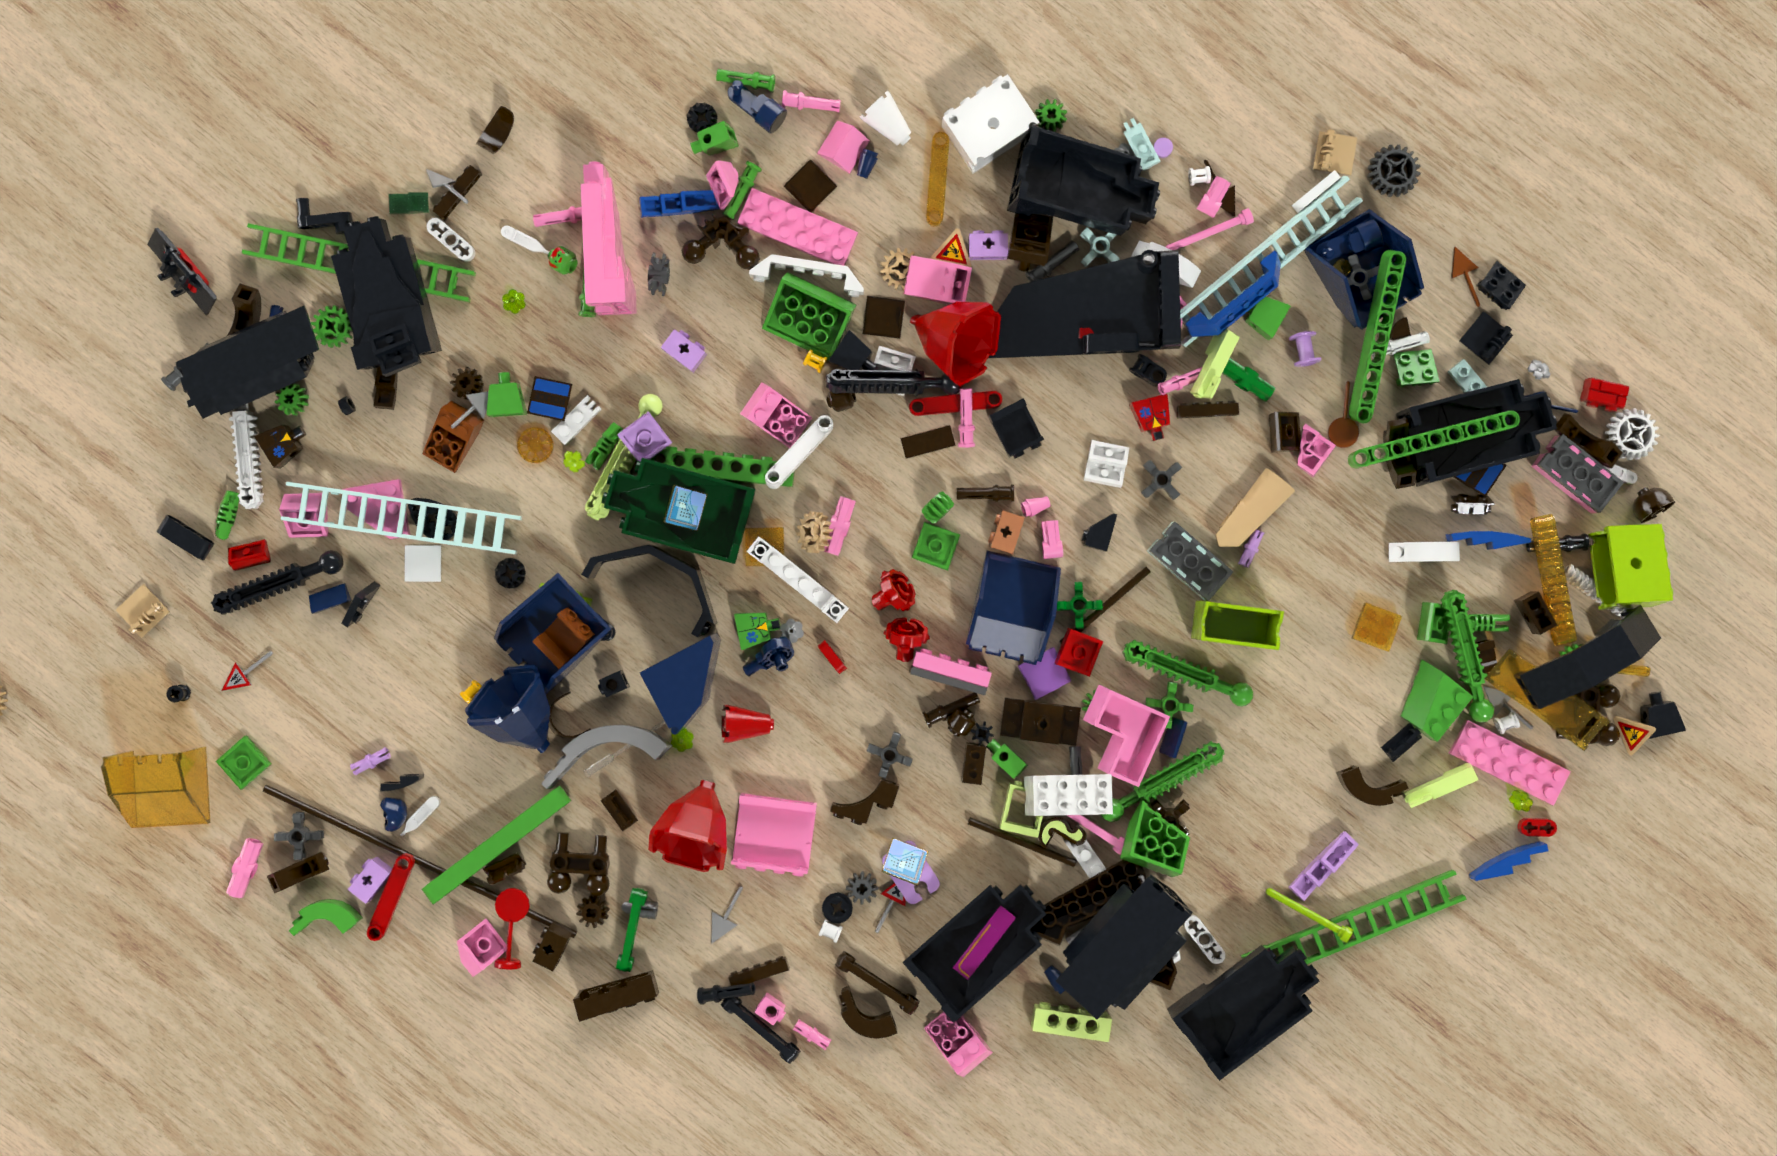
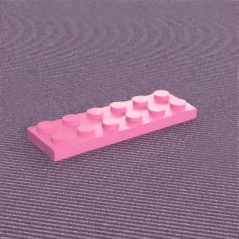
[737,188,858,266]
[1449,719,1571,806]

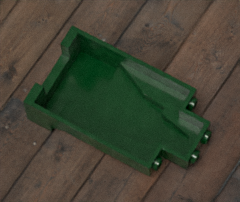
[601,458,756,564]

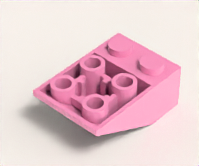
[903,256,972,305]
[740,382,812,448]
[924,1012,993,1077]

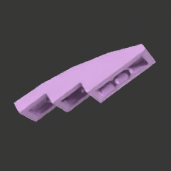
[1288,831,1359,901]

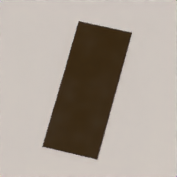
[900,425,955,459]

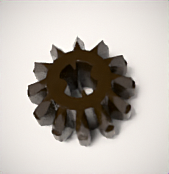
[450,367,484,400]
[576,895,610,928]

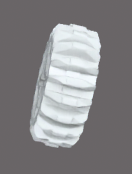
[1604,408,1660,460]

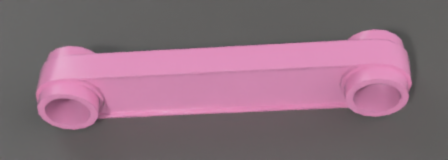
[1067,815,1125,855]

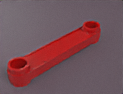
[909,391,1003,416]
[367,853,415,941]

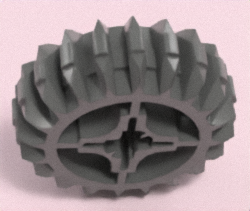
[1368,145,1421,197]

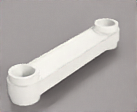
[765,415,833,489]

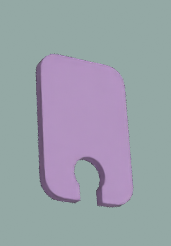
[882,841,940,904]

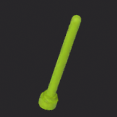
[1266,888,1354,943]

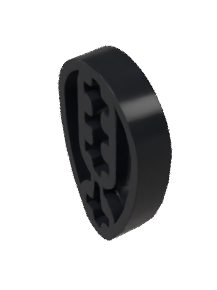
[408,498,457,541]

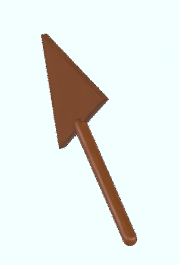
[1452,247,1480,307]

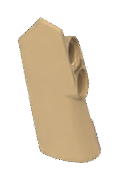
[1215,468,1295,547]

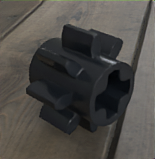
[970,721,994,745]

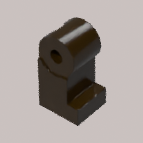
[1475,639,1499,677]

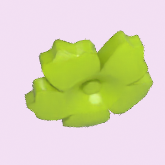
[563,451,585,473]

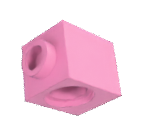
[754,992,786,1026]

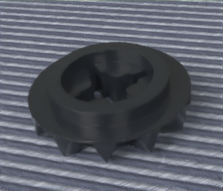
[687,102,718,133]
[495,558,526,589]
[822,892,853,923]

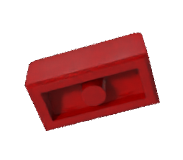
[228,539,271,571]

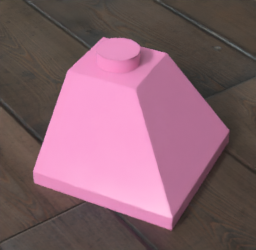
[706,161,738,211]
[457,919,507,977]

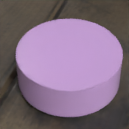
[1153,138,1173,158]

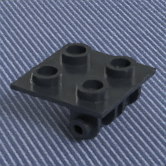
[1476,261,1526,310]
[1459,311,1513,365]

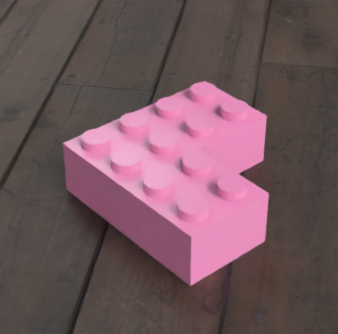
[1083,685,1170,787]

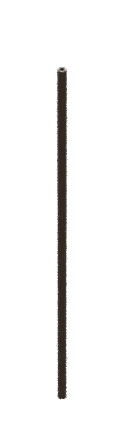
[263,785,578,938]

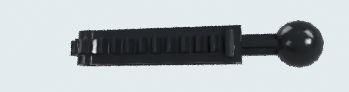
[826,369,963,396]
[211,550,344,615]

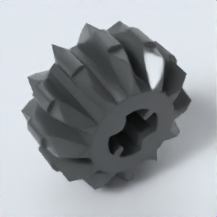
[846,871,879,905]

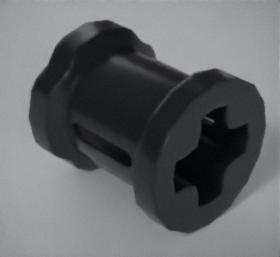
[166,684,191,703]

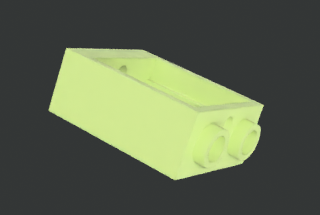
[999,780,1043,838]

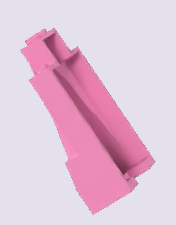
[581,161,637,315]

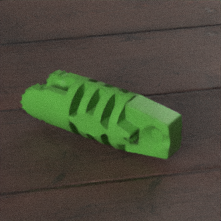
[585,422,624,470]
[215,490,239,540]
[1469,614,1510,632]

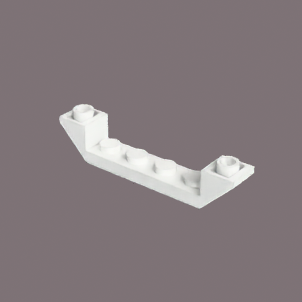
[749,254,864,297]
[747,536,849,623]

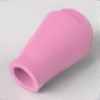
[1021,496,1051,517]

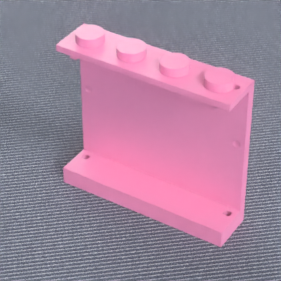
[731,793,817,876]

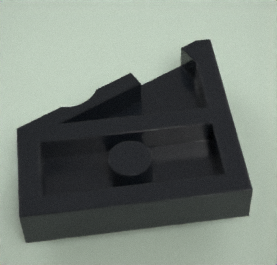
[341,581,381,628]

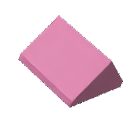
[817,121,870,174]

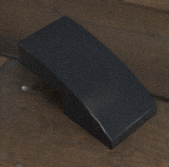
[380,774,424,791]

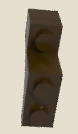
[830,778,899,825]

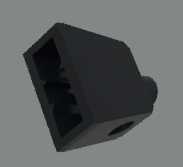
[829,330,878,370]
[1640,691,1686,739]

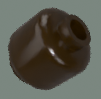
[826,391,856,412]
[947,708,976,737]

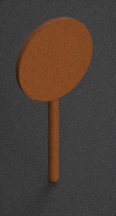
[1328,381,1359,448]

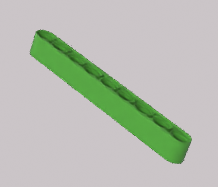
[1349,250,1406,424]
[1348,411,1520,469]
[421,786,571,905]

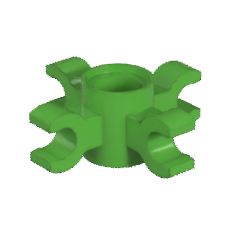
[1145,681,1194,729]

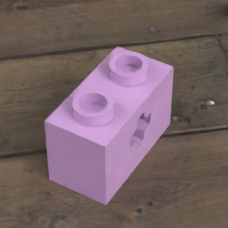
[969,230,1008,260]
[661,329,707,373]
[348,857,392,904]

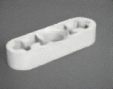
[1292,170,1341,213]
[427,218,475,262]
[1183,915,1225,964]

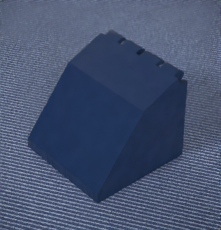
[1304,209,1424,330]
[966,550,1061,665]
[494,573,611,694]
[640,633,721,734]

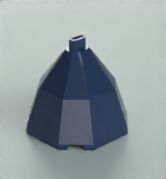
[465,665,550,753]

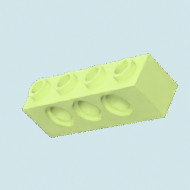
[1031,1002,1112,1042]

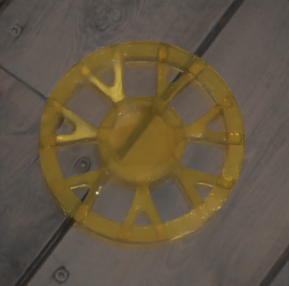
[517,427,554,463]

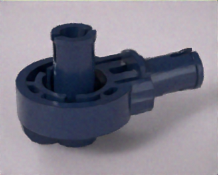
[743,636,794,677]

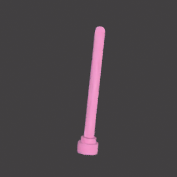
[1165,208,1254,250]

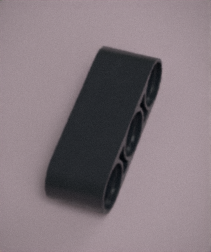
[156,515,215,560]

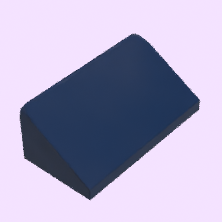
[309,583,352,614]
[1159,717,1188,758]

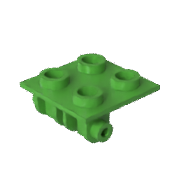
[1394,349,1440,387]

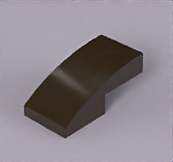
[373,367,398,410]

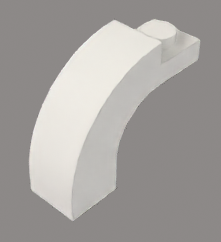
[1131,240,1201,288]
[1389,542,1460,562]

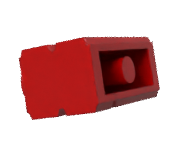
[1580,377,1629,412]

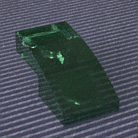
[389,192,429,214]

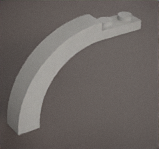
[541,725,672,789]

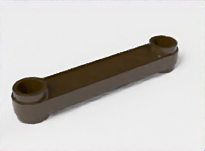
[835,951,920,1015]

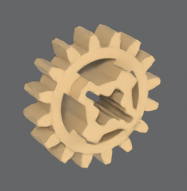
[880,248,914,291]
[796,511,833,553]

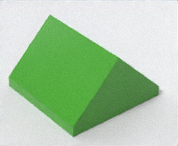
[1417,602,1449,644]

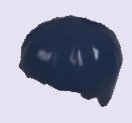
[380,797,407,832]

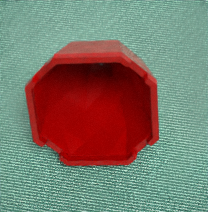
[910,302,1001,386]
[648,780,727,872]

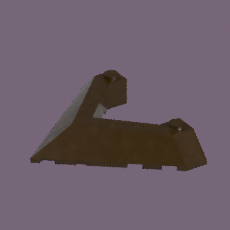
[1030,860,1177,991]

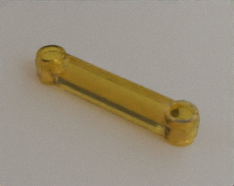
[926,132,949,227]

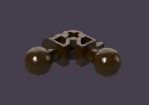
[681,214,760,270]

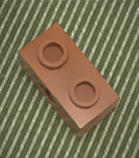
[988,511,1025,554]

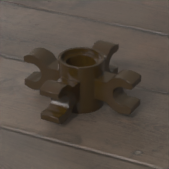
[1151,799,1190,835]

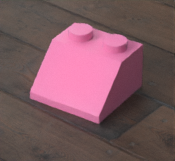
[279,493,328,538]

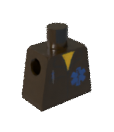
[254,425,306,469]

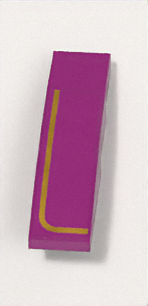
[953,906,1016,980]

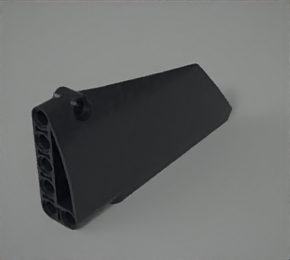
[988,250,1181,359]

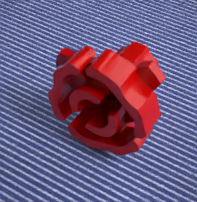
[871,569,916,611]
[884,617,930,662]

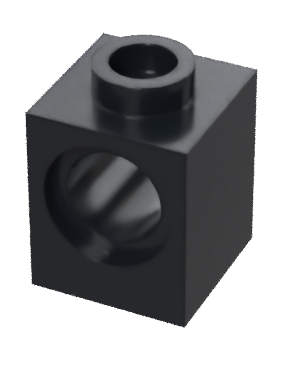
[598,670,630,698]

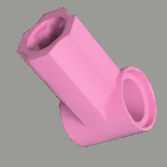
[1197,176,1231,218]
[1041,520,1063,559]

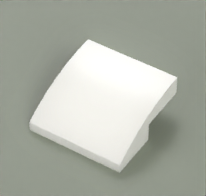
[874,346,916,396]
[1084,440,1129,488]

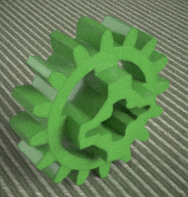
[311,305,353,348]

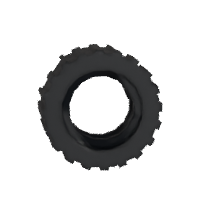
[338,396,356,415]

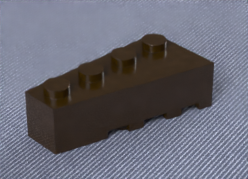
[573,970,659,1022]

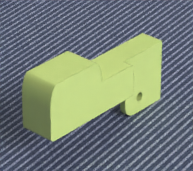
[1190,329,1240,398]
[1404,763,1479,808]

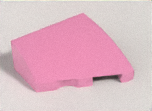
[1297,424,1336,477]

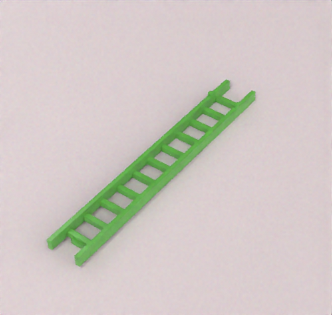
[242,223,476,303]
[1240,870,1467,964]

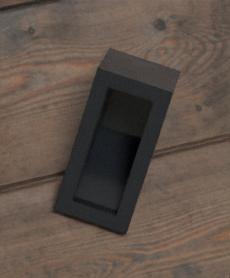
[1081,513,1117,552]

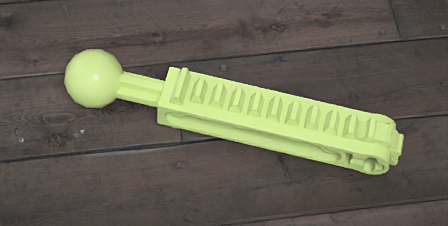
[585,394,663,520]

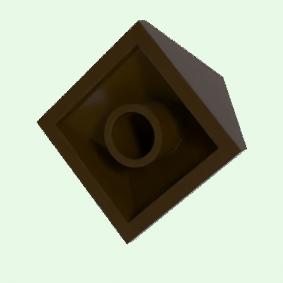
[1269,412,1301,453]

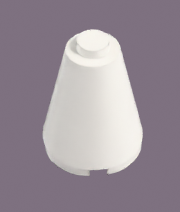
[860,90,911,146]

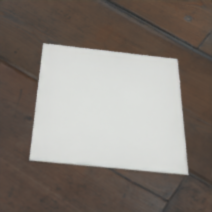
[405,545,441,582]

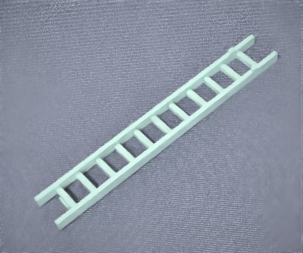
[1180,176,1363,347]

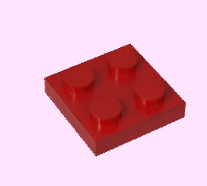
[1054,628,1103,677]

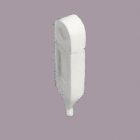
[501,226,550,254]
[1604,465,1638,484]
[400,796,441,837]

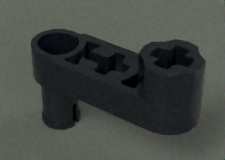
[296,198,353,235]

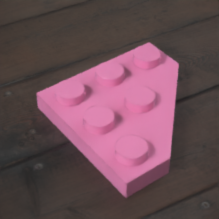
[342,479,410,539]

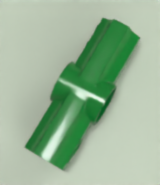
[1222,358,1275,402]

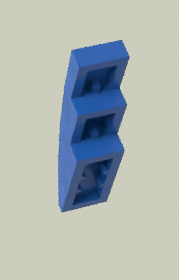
[639,190,720,218]
[1445,531,1532,550]
[1469,841,1549,881]

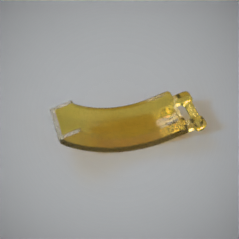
[1484,649,1610,751]

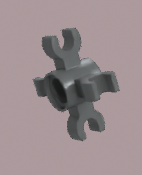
[648,252,670,296]
[1347,254,1380,301]
[1141,460,1182,500]
[867,732,913,779]
[274,812,324,860]

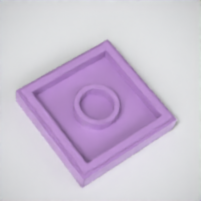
[617,411,672,461]

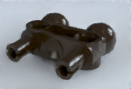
[1556,683,1621,746]
[547,833,610,896]

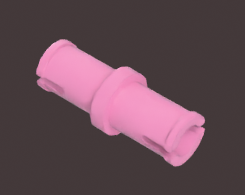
[793,1019,832,1050]

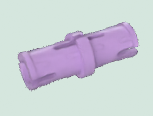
[1238,529,1264,568]
[350,747,391,775]

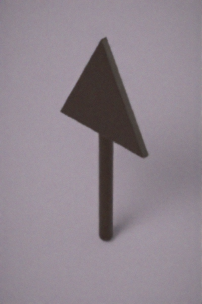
[1204,160,1235,217]

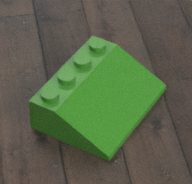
[762,272,857,360]

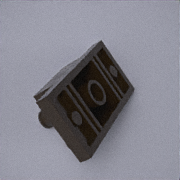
[1007,213,1053,272]
[1000,697,1081,746]

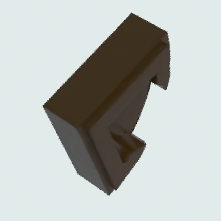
[1390,317,1411,340]

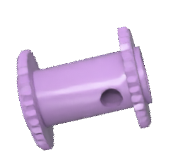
[1289,331,1321,367]

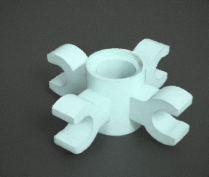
[1080,227,1120,267]

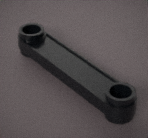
[721,997,801,1064]

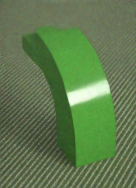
[289,899,363,936]

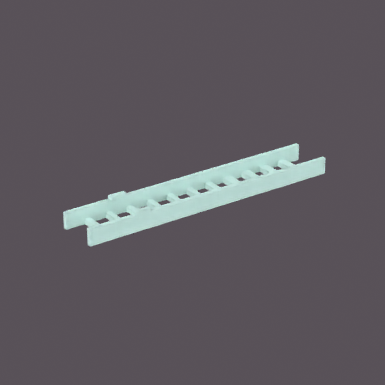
[281,482,522,555]

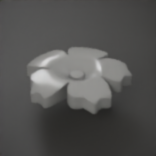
[1527,360,1551,380]

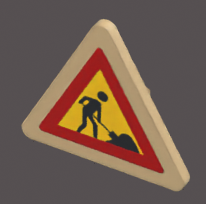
[930,228,972,268]
[1613,716,1656,756]

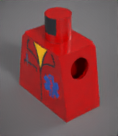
[1129,394,1170,441]

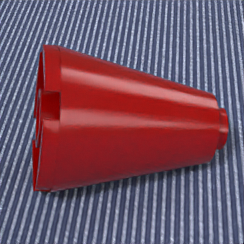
[721,705,774,743]

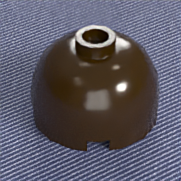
[1633,487,1675,523]

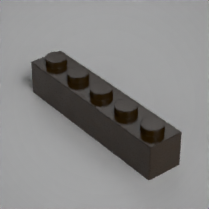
[432,165,482,221]
[1177,401,1239,419]
[728,956,790,986]

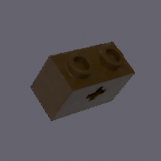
[1514,591,1557,635]
[961,742,986,785]
[532,922,573,971]

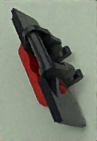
[147,228,217,315]

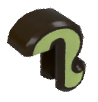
[1038,817,1087,849]

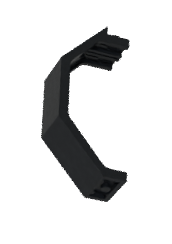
[581,545,718,637]
[1513,605,1661,709]

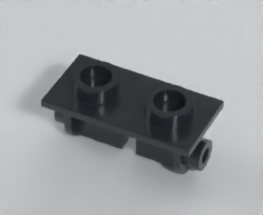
[1380,723,1422,762]

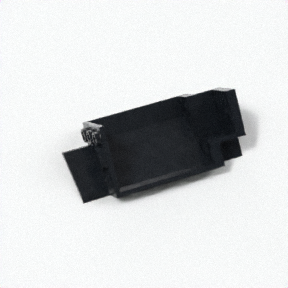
[175,306,319,419]
[1056,875,1193,1020]

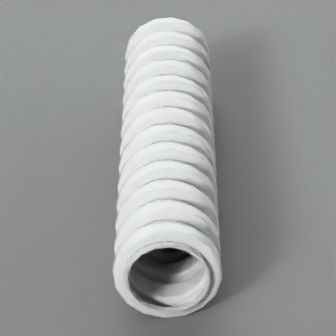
[1561,564,1634,619]

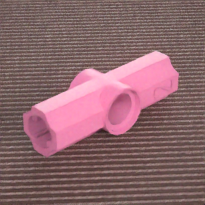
[824,496,856,556]
[226,838,264,898]

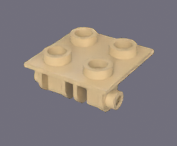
[1313,130,1357,175]
[116,584,170,638]

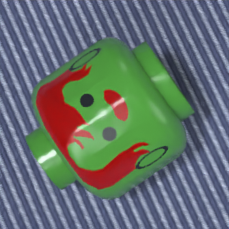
[548,246,578,275]

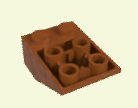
[422,401,484,473]

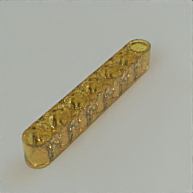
[1530,514,1577,646]

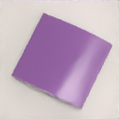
[1018,647,1072,700]

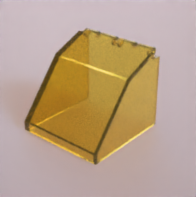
[101,747,211,828]

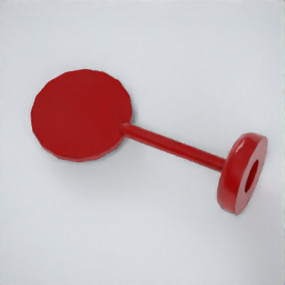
[494,888,530,970]

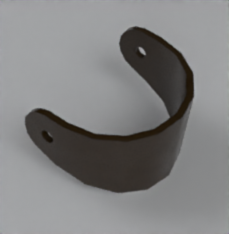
[476,106,514,154]
[549,691,591,738]

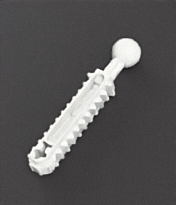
[229,403,264,509]

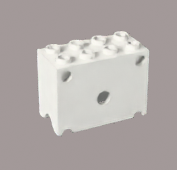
[942,74,1039,174]
[1024,774,1113,816]

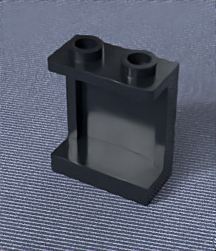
[988,398,1044,459]

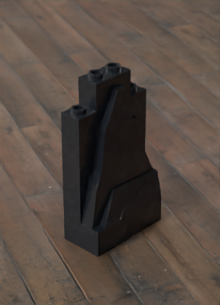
[1007,126,1160,236]
[331,216,442,370]
[1396,379,1557,487]
[902,884,1047,1023]
[1167,945,1320,1081]

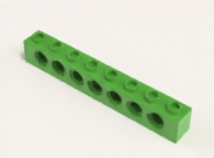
[650,446,795,487]

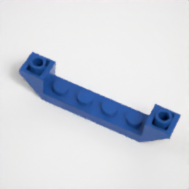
[1185,250,1281,337]

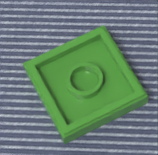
[912,522,960,571]
[216,735,271,790]

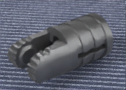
[622,901,658,920]

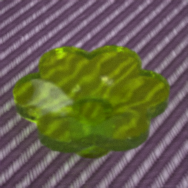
[502,289,526,314]
[671,728,694,752]
[1509,790,1533,812]

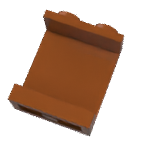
[532,607,595,669]

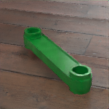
[616,888,648,972]

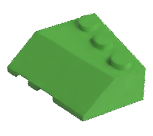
[1401,659,1474,742]
[1120,800,1190,877]

